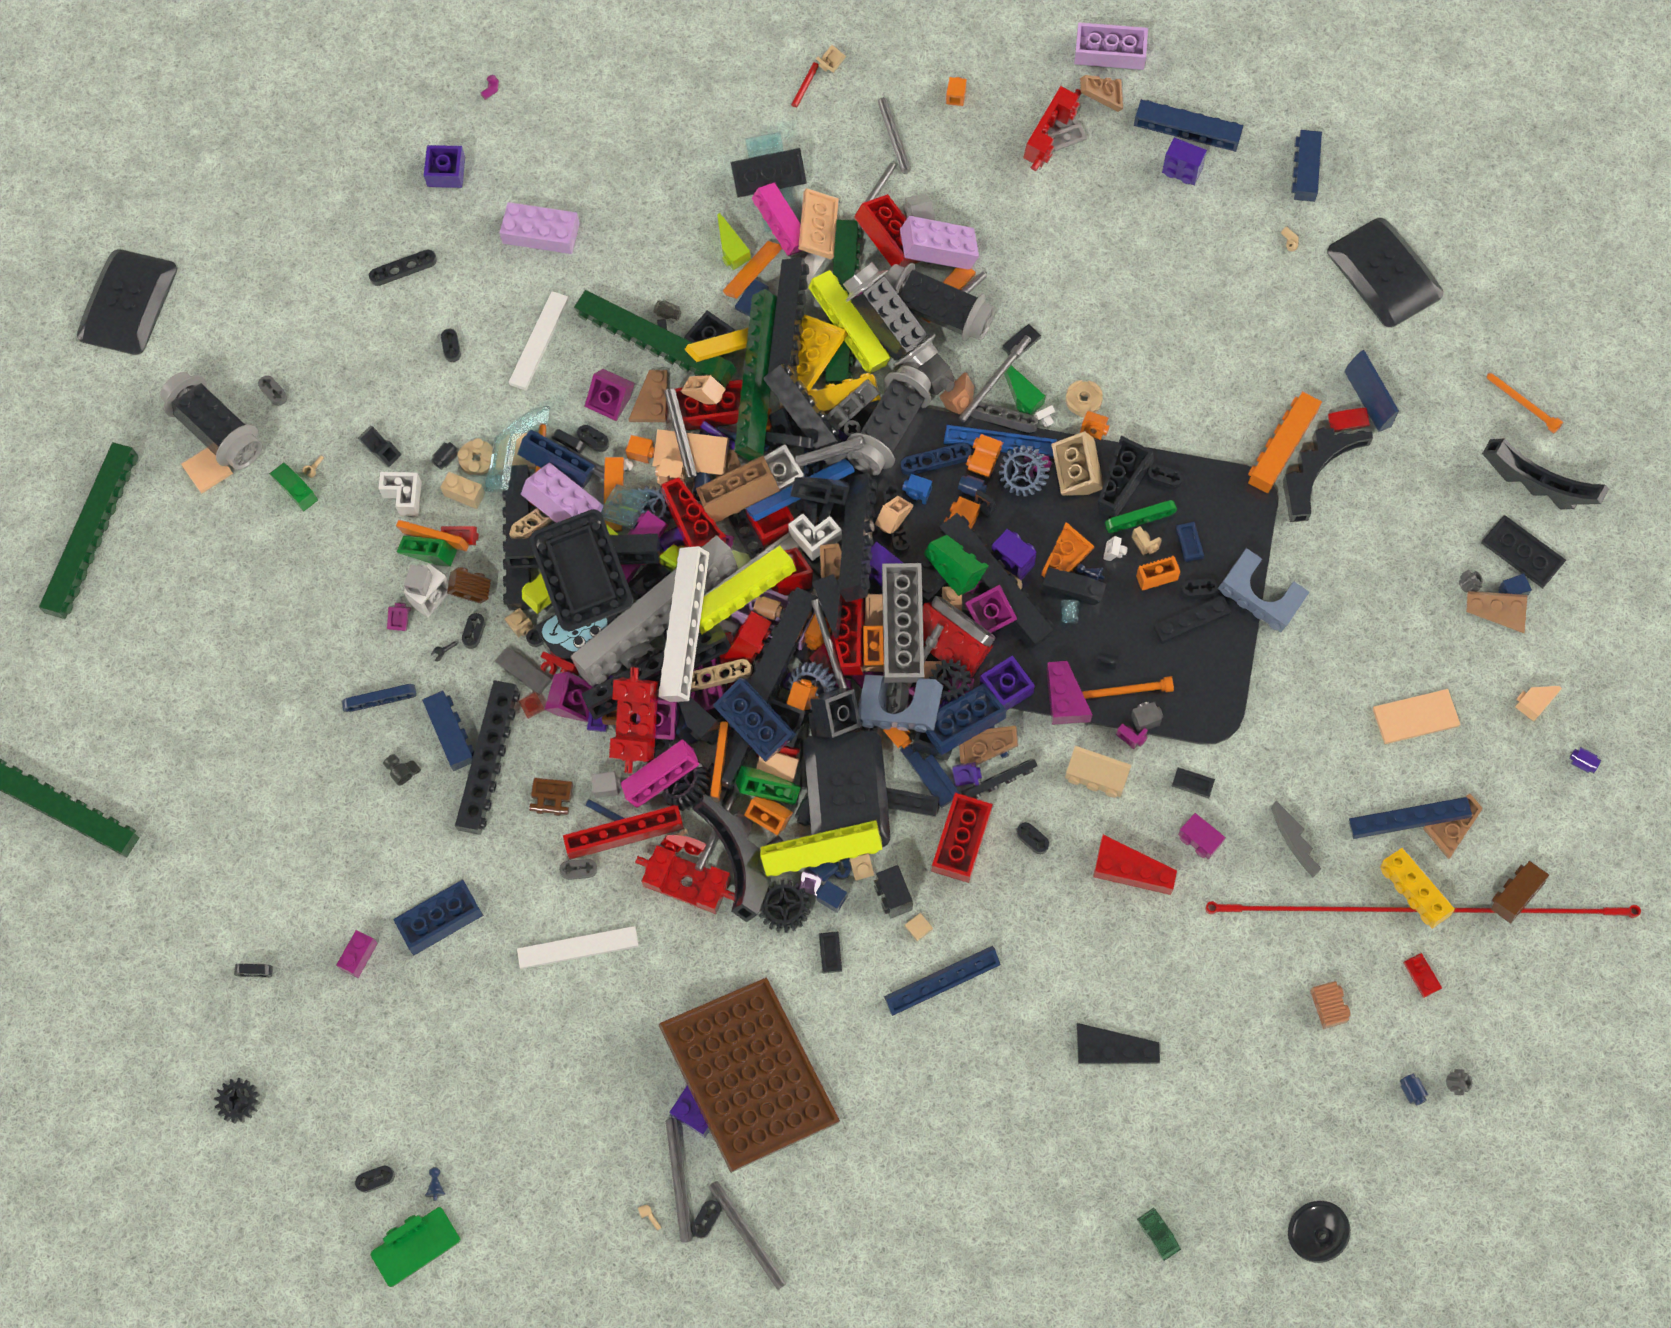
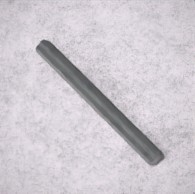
[665,1118,693,1243]
[709,1181,786,1290]

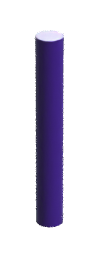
[700,421,735,450]

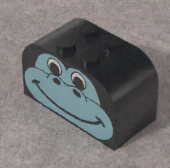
[532,614,618,660]

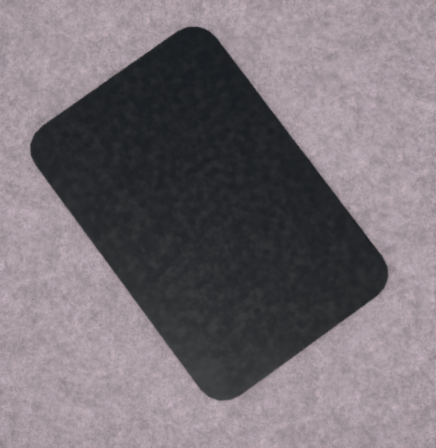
[794,400,1278,744]

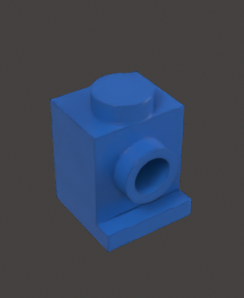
[902,474,932,505]

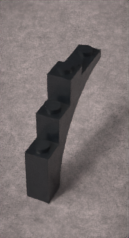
[1283,427,1373,522]
[1482,438,1609,510]
[692,795,771,922]

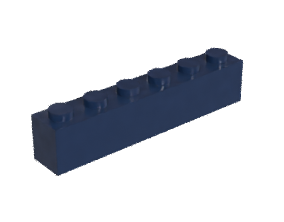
[1134,99,1244,152]

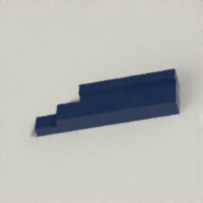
[900,745,960,808]

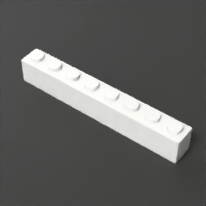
[659,546,709,702]

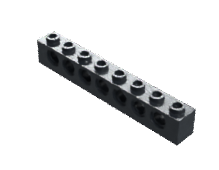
[581,623,731,720]
[455,680,520,835]

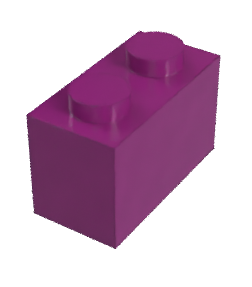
[1178,813,1226,860]
[336,930,378,978]

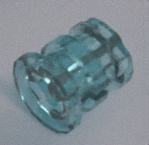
[1061,600,1080,623]

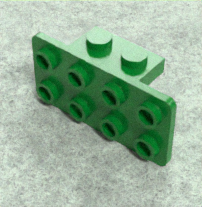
[370,1207,461,1287]

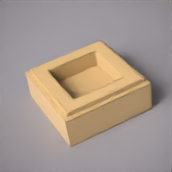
[905,913,933,942]

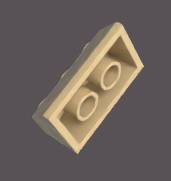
[1052,431,1104,495]
[1065,746,1131,798]

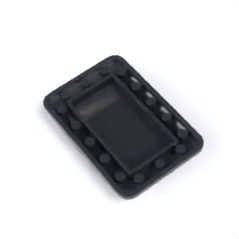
[1327,218,1443,327]
[77,249,177,355]
[530,509,633,632]
[803,731,890,848]

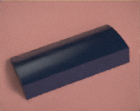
[1344,350,1399,432]
[713,678,797,762]
[925,683,1006,755]
[393,879,484,956]

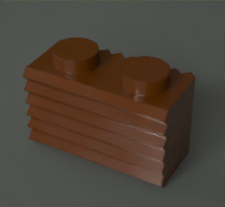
[447,567,491,604]

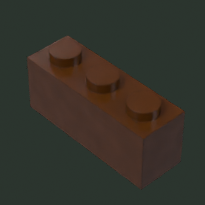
[1491,860,1549,924]

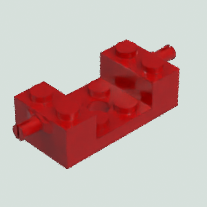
[1023,86,1082,171]
[609,667,659,773]
[635,845,735,914]

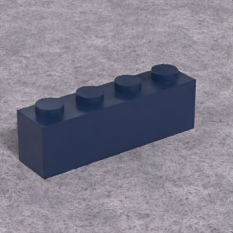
[1291,130,1322,202]
[517,429,595,489]
[422,690,474,772]

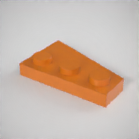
[1041,522,1094,577]

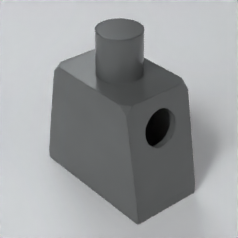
[917,353,955,395]

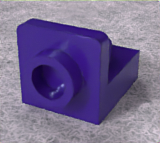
[952,762,982,786]

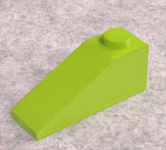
[717,213,751,270]

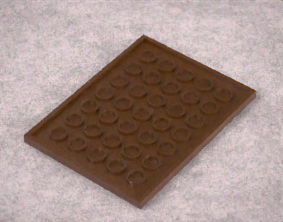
[658,977,840,1173]

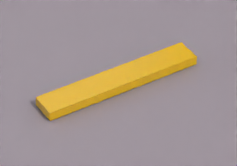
[685,328,748,362]

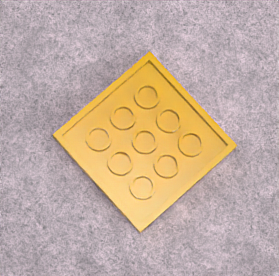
[796,314,848,392]

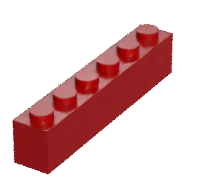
[563,805,684,860]

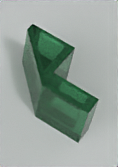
[1137,1207,1181,1261]

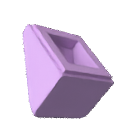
[798,869,822,896]

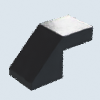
[358,425,402,467]

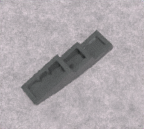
[827,379,880,431]
[1271,801,1322,878]

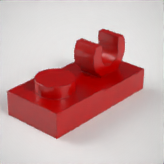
[441,526,479,546]
[540,651,580,676]
[1403,953,1442,998]

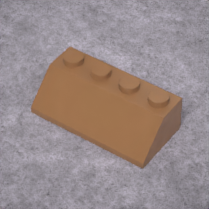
[696,456,780,522]

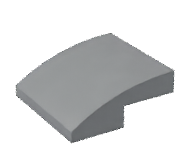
[1047,118,1087,152]

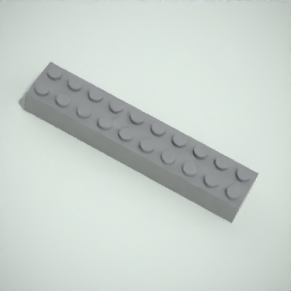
[571,535,738,687]

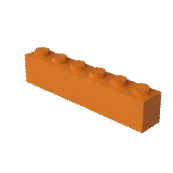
[1248,391,1322,493]

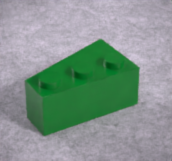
[924,535,989,596]

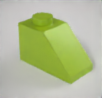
[659,544,684,572]

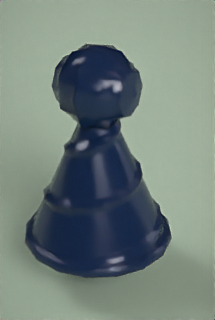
[1075,564,1105,581]
[425,1167,445,1201]

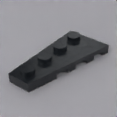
[1076,1023,1160,1064]

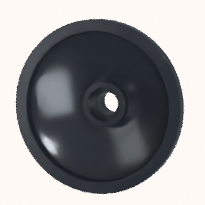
[1288,1201,1351,1263]

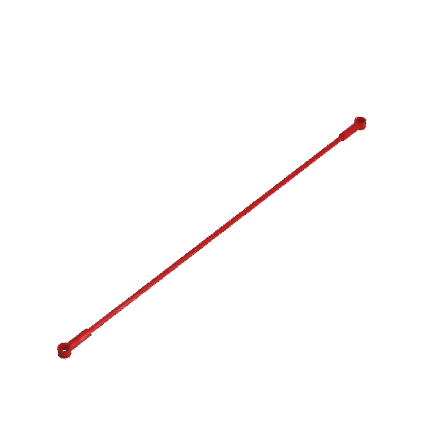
[1205,901,1641,918]

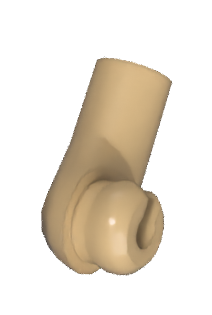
[1281,227,1299,252]

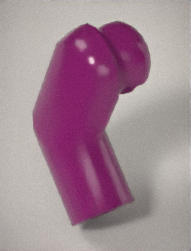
[480,74,499,100]

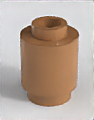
[753,596,783,620]

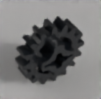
[929,659,972,702]
[214,1078,260,1124]

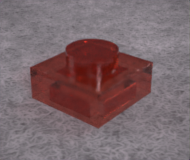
[518,692,544,719]

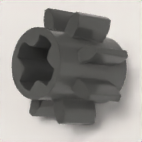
[1459,569,1483,593]
[1446,1069,1473,1095]

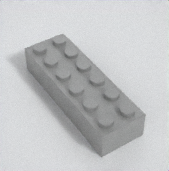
[882,563,924,683]

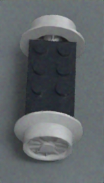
[843,262,938,369]
[886,263,996,342]
[847,366,931,475]
[160,372,262,470]

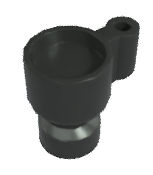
[383,754,421,786]

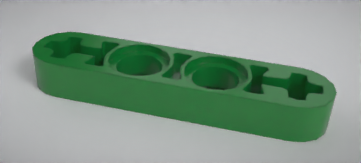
[1105,500,1177,533]

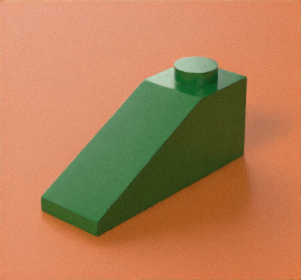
[1004,365,1046,415]
[269,462,318,512]
[397,536,457,567]
[736,766,801,805]

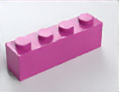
[752,183,803,256]
[621,739,699,808]

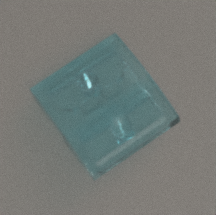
[601,484,650,528]

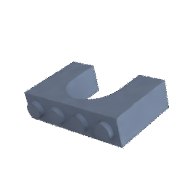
[1218,548,1309,633]
[858,675,943,732]

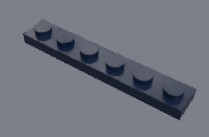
[1348,797,1472,839]
[884,945,1001,1016]

